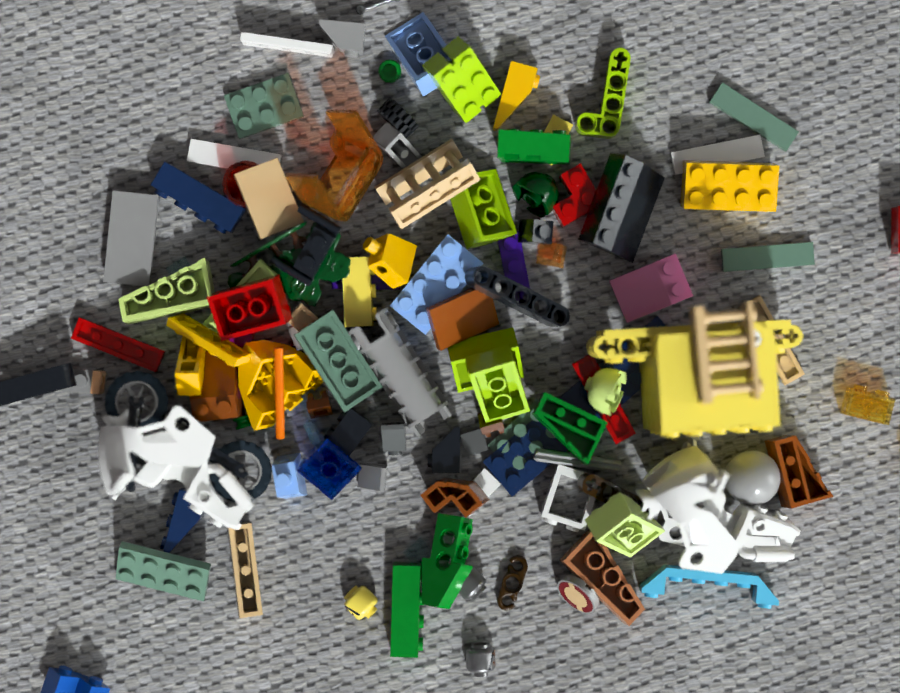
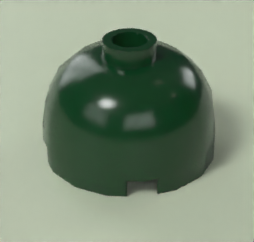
[512,172,559,218]

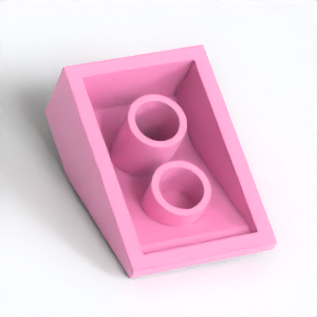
[609,254,693,323]

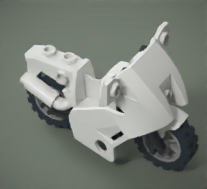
[98,371,272,530]

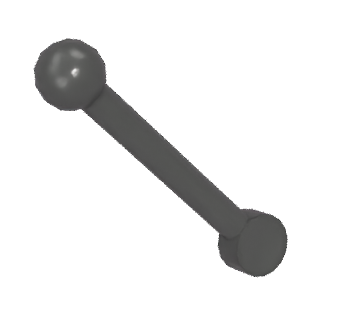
[356,0,400,15]

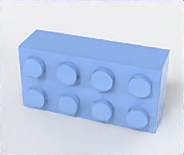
[390,234,483,335]

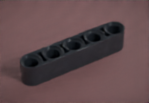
[465,266,570,327]
[0,363,77,406]

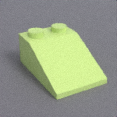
[584,492,665,557]

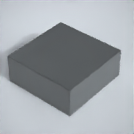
[460,428,488,456]

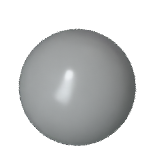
[725,450,781,506]

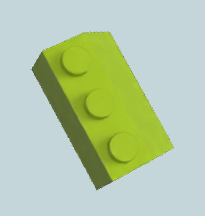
[450,169,517,249]
[448,327,524,393]

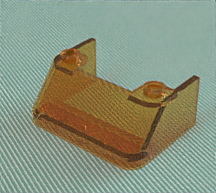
[285,109,383,222]

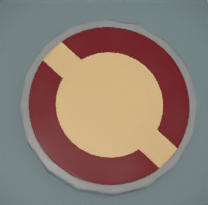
[557,575,599,614]

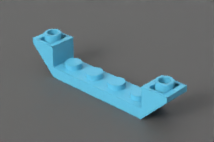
[639,564,779,609]

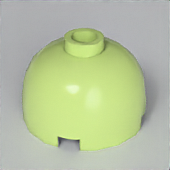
[585,368,627,416]

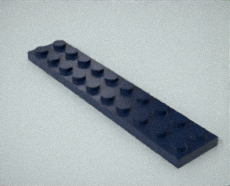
[483,316,667,496]

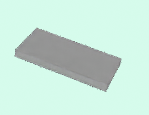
[103,191,160,286]

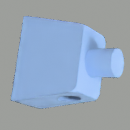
[272,453,308,499]

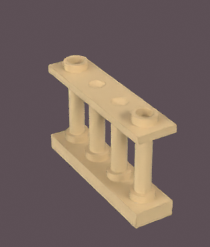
[375,139,480,229]
[689,301,763,404]

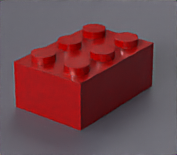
[207,274,292,341]

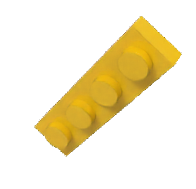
[166,313,251,367]

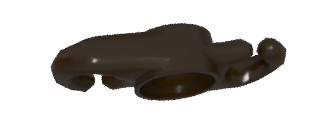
[496,555,528,611]

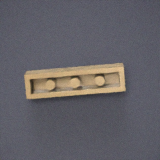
[227,521,263,618]

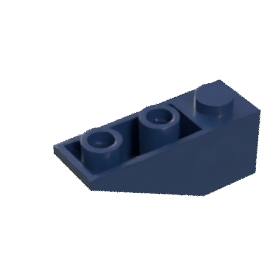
[160,488,204,553]

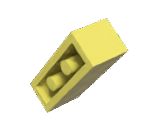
[342,256,377,327]

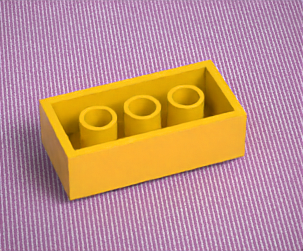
[680,160,779,212]

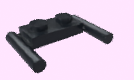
[270,204,342,287]

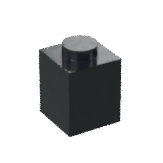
[518,219,554,245]

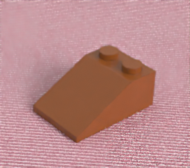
[190,351,244,422]

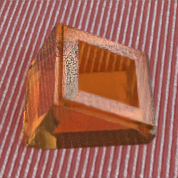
[536,243,567,269]

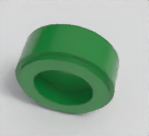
[378,59,401,83]

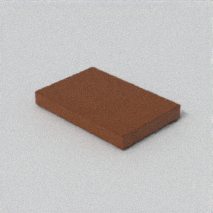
[426,288,499,351]

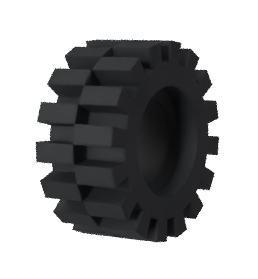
[377,97,419,139]

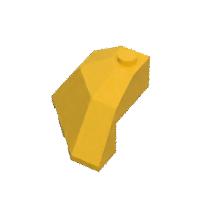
[238,340,323,430]

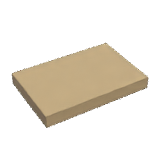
[234,158,304,240]

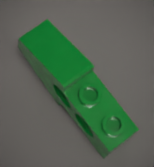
[422,513,473,609]

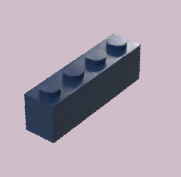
[151,161,246,234]

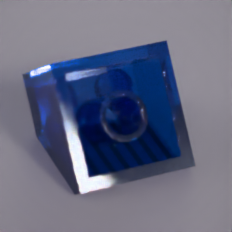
[297,438,362,500]

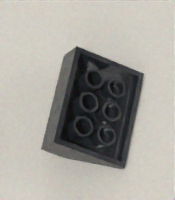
[578,153,665,263]

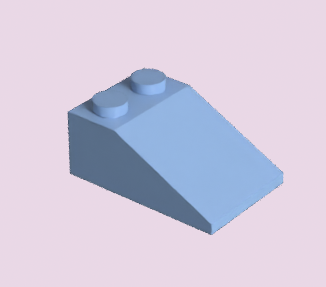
[385,12,454,96]

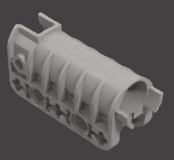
[348,308,452,437]

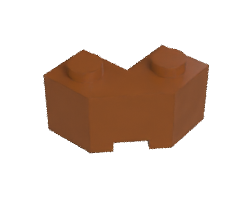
[420,478,490,518]

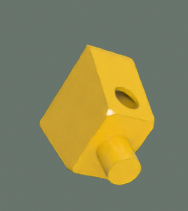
[363,234,417,289]

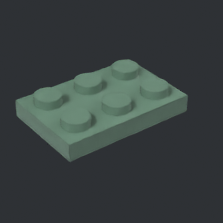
[224,73,304,139]
[487,399,556,470]

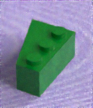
[497,129,571,165]
[532,392,608,465]

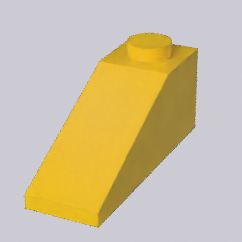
[493,61,540,131]
[175,336,206,396]

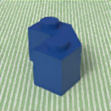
[40,665,110,693]

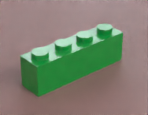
[390,562,424,658]

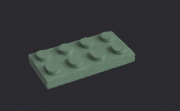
[294,310,383,412]
[116,541,211,601]

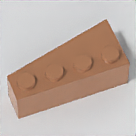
[559,529,645,626]

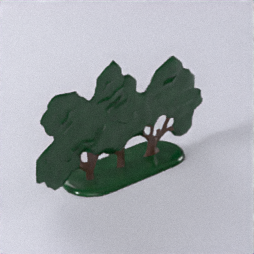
[227,221,351,307]

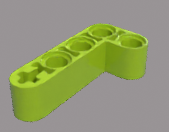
[575,48,631,139]

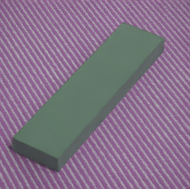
[709,82,799,152]
[721,242,815,272]

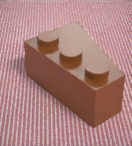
[765,435,834,509]

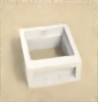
[540,464,600,532]

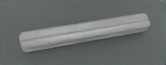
[533,448,621,473]

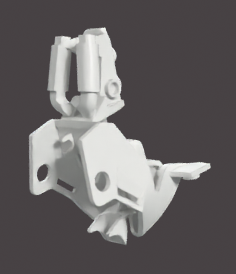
[636,436,801,574]

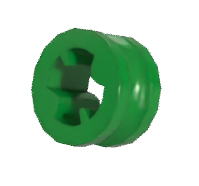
[233,414,251,430]

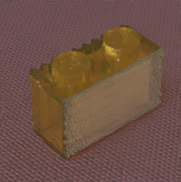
[840,384,895,425]

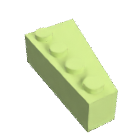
[118,258,215,324]

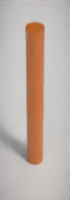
[274,347,285,439]

